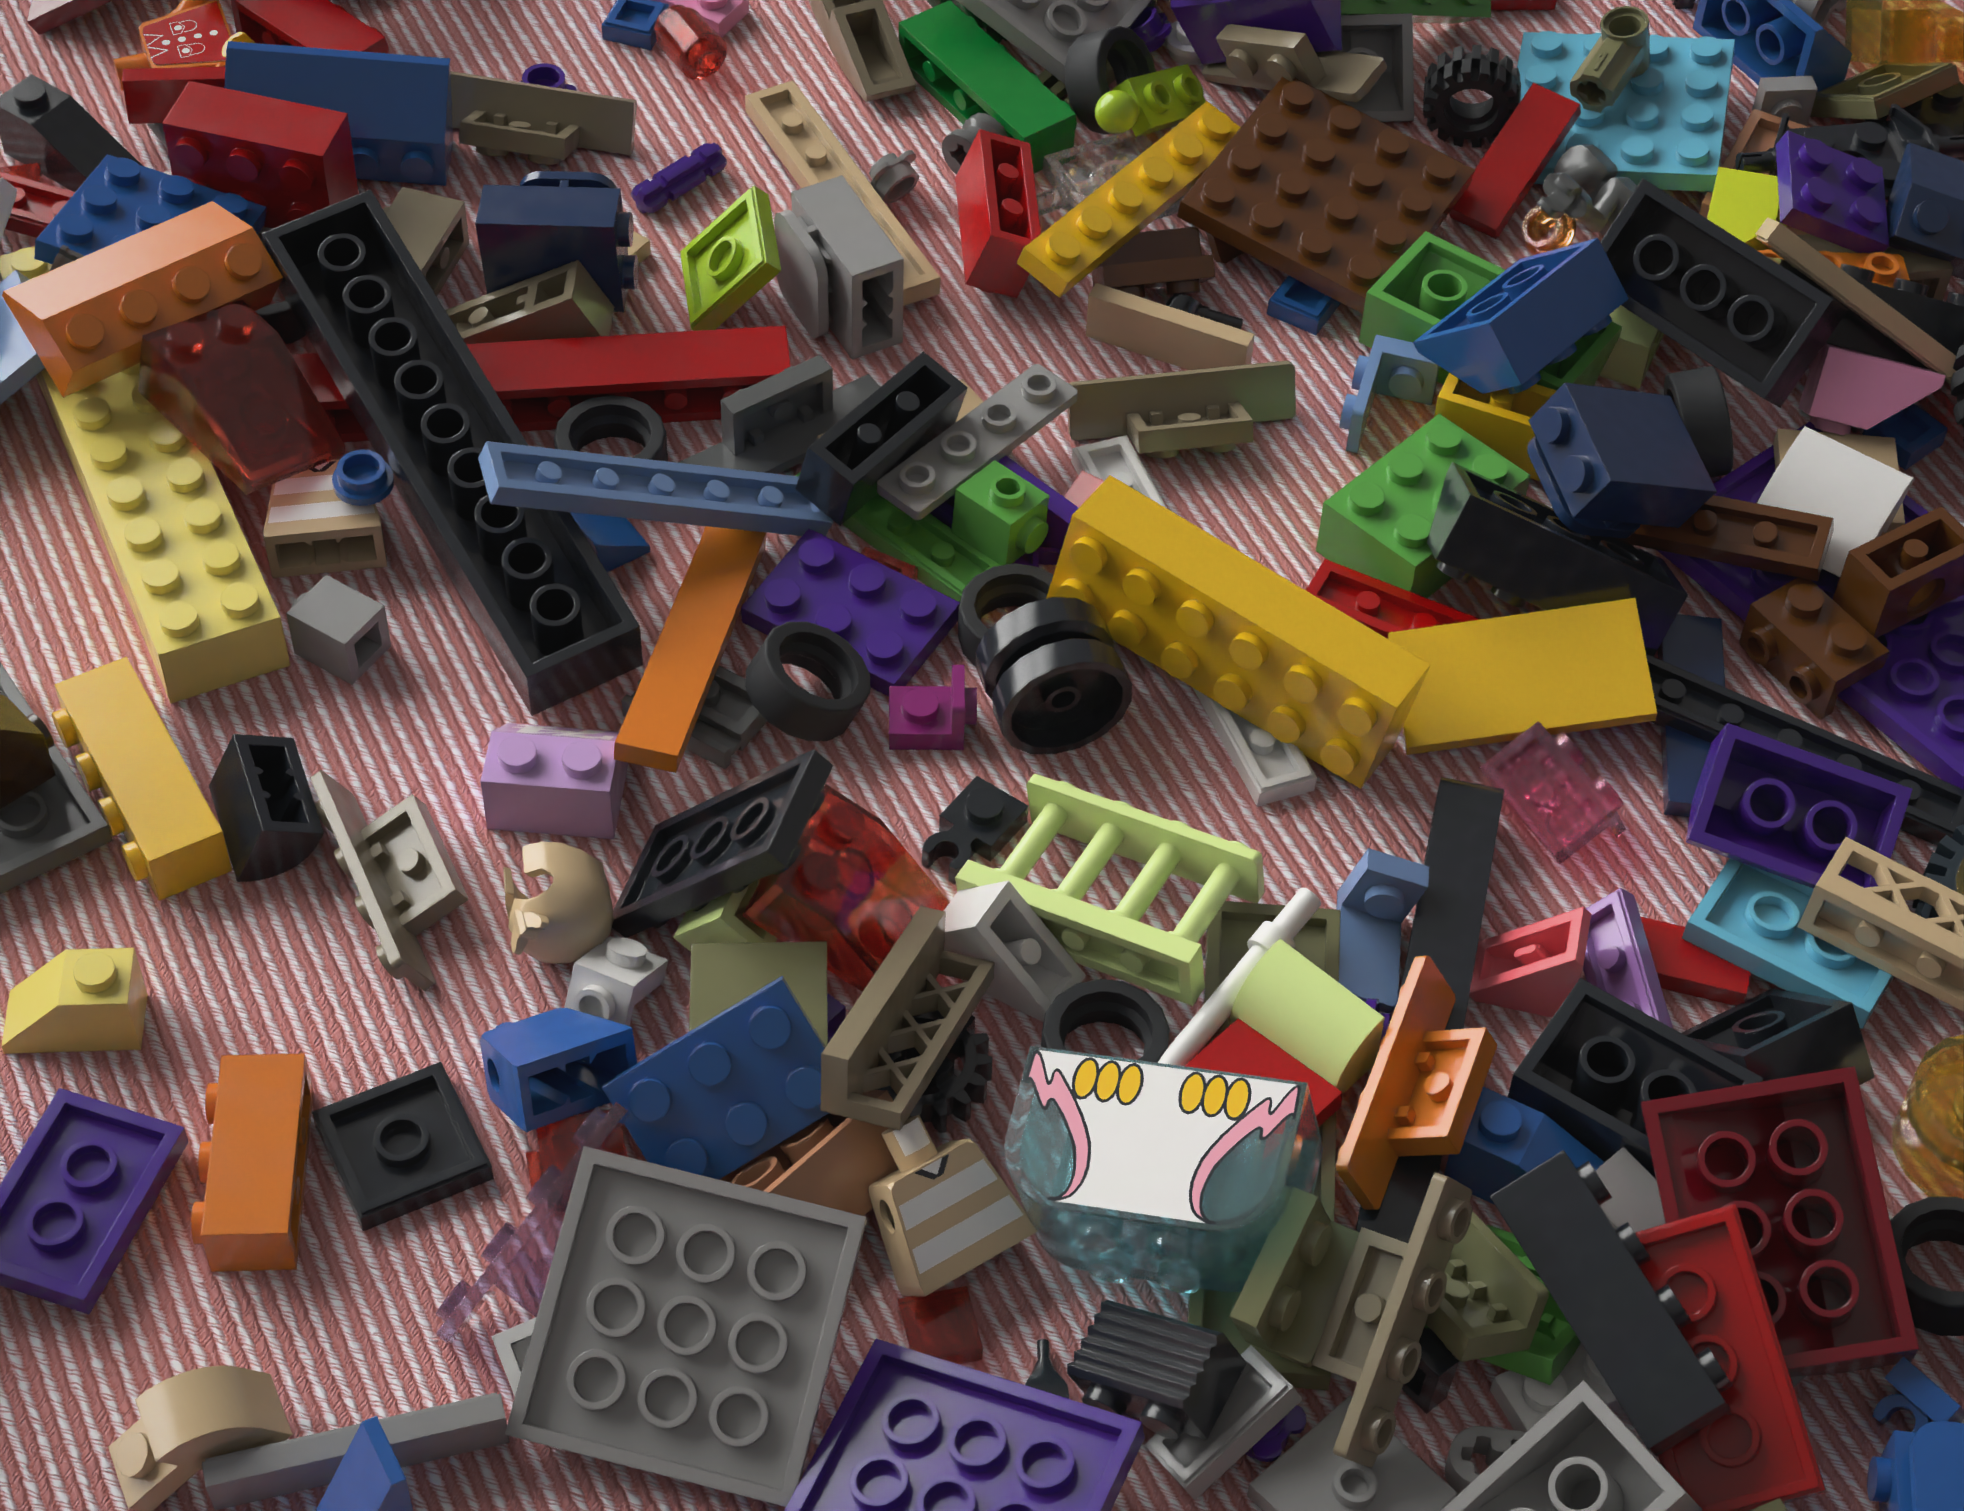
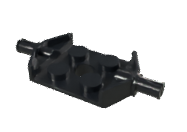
[1735,104,1964,200]

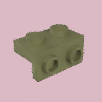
[1426,1211,1549,1362]

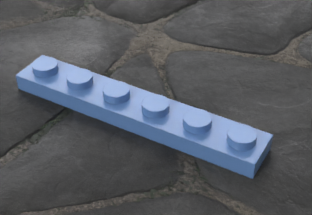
[478,441,833,536]

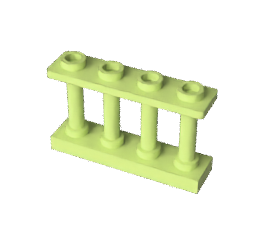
[955,774,1265,1006]

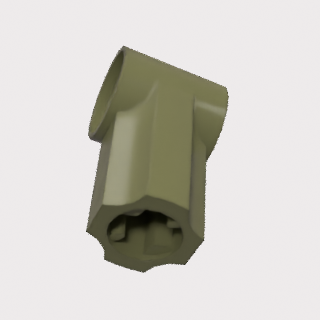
[1570,6,1650,113]

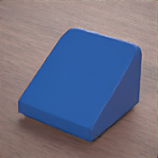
[570,512,650,572]

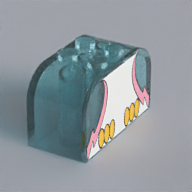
[1004,1046,1324,1294]

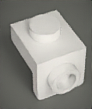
[564,936,668,1026]

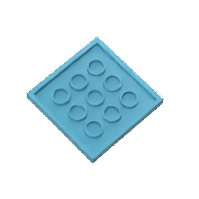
[1517,31,1735,192]

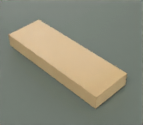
[1086,283,1255,370]

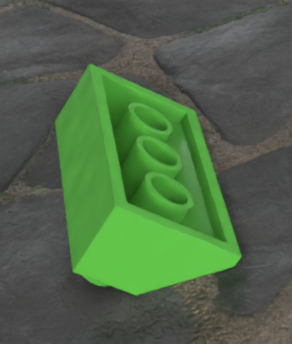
[1359,231,1623,390]

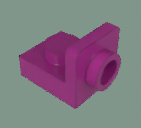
[889,665,977,750]

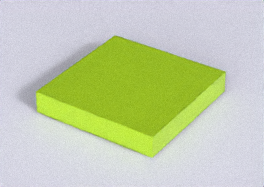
[680,186,781,331]

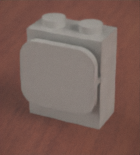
[774,175,904,360]

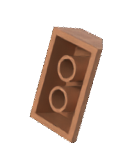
[719,1090,898,1216]

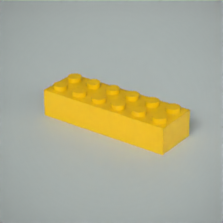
[1046,475,1431,789]

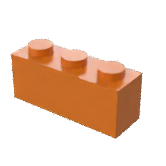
[191,1053,314,1272]

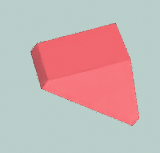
[1469,907,1591,1018]

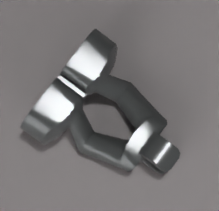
[1537,144,1637,235]

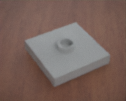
[1247,1395,1458,1511]

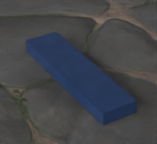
[1658,614,1725,817]

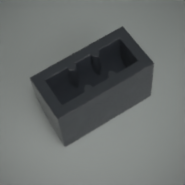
[209,734,324,882]

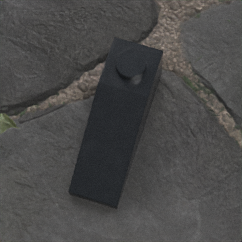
[0,74,143,192]

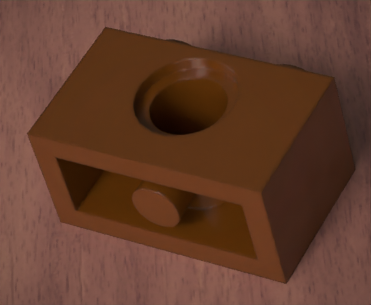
[1833,506,1964,638]

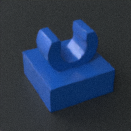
[1873,1356,1964,1432]

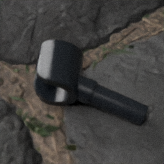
[1166,294,1243,329]

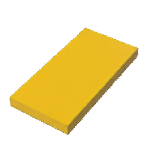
[1388,598,1657,755]

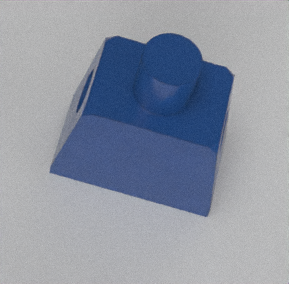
[480,1008,637,1132]

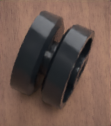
[976,597,1132,754]

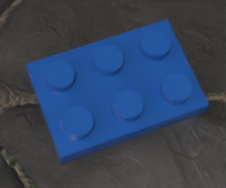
[602,976,829,1180]

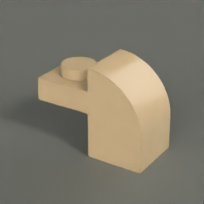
[108,1366,293,1511]

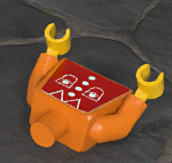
[113,0,255,91]

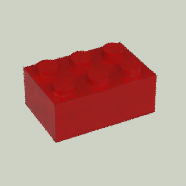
[162,81,359,228]

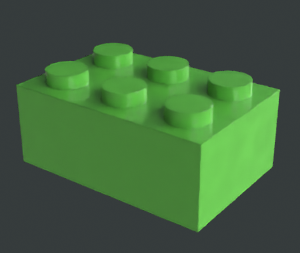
[1316,414,1531,598]

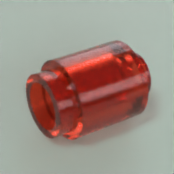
[654,5,727,80]

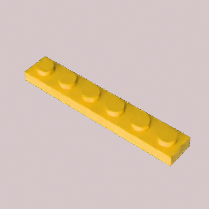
[1017,101,1241,298]

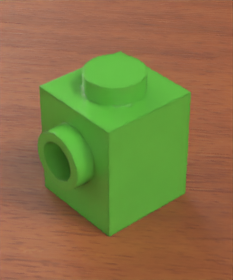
[951,460,1050,565]

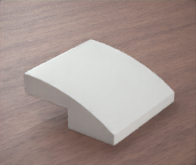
[1757,426,1914,577]

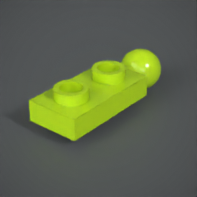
[1095,64,1206,137]

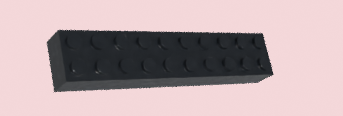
[263,189,643,716]

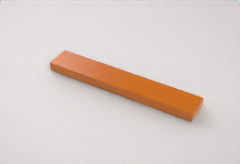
[614,526,767,773]

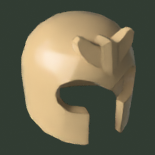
[503,842,614,964]

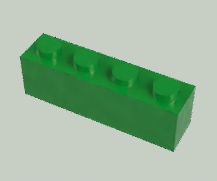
[898,0,1077,174]

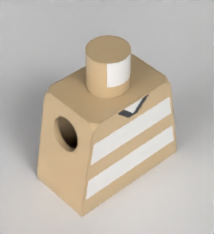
[263,444,387,578]
[869,1115,1038,1297]

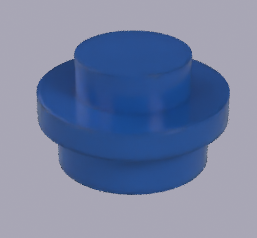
[332,450,394,506]

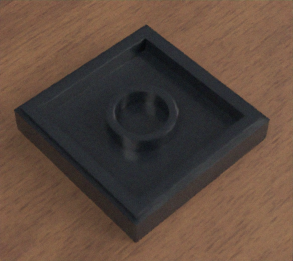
[312,1062,494,1231]

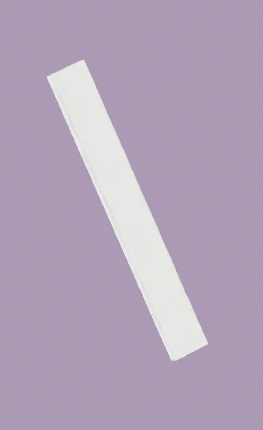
[1071,435,1317,807]

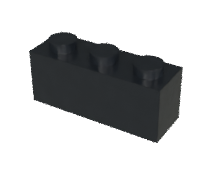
[796,351,968,526]

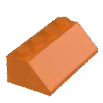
[2,201,283,398]

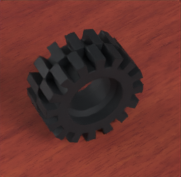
[1423,45,1521,148]

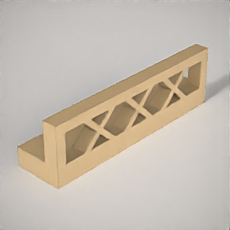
[1798,837,1964,1012]

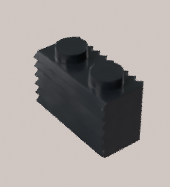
[1067,1300,1247,1440]

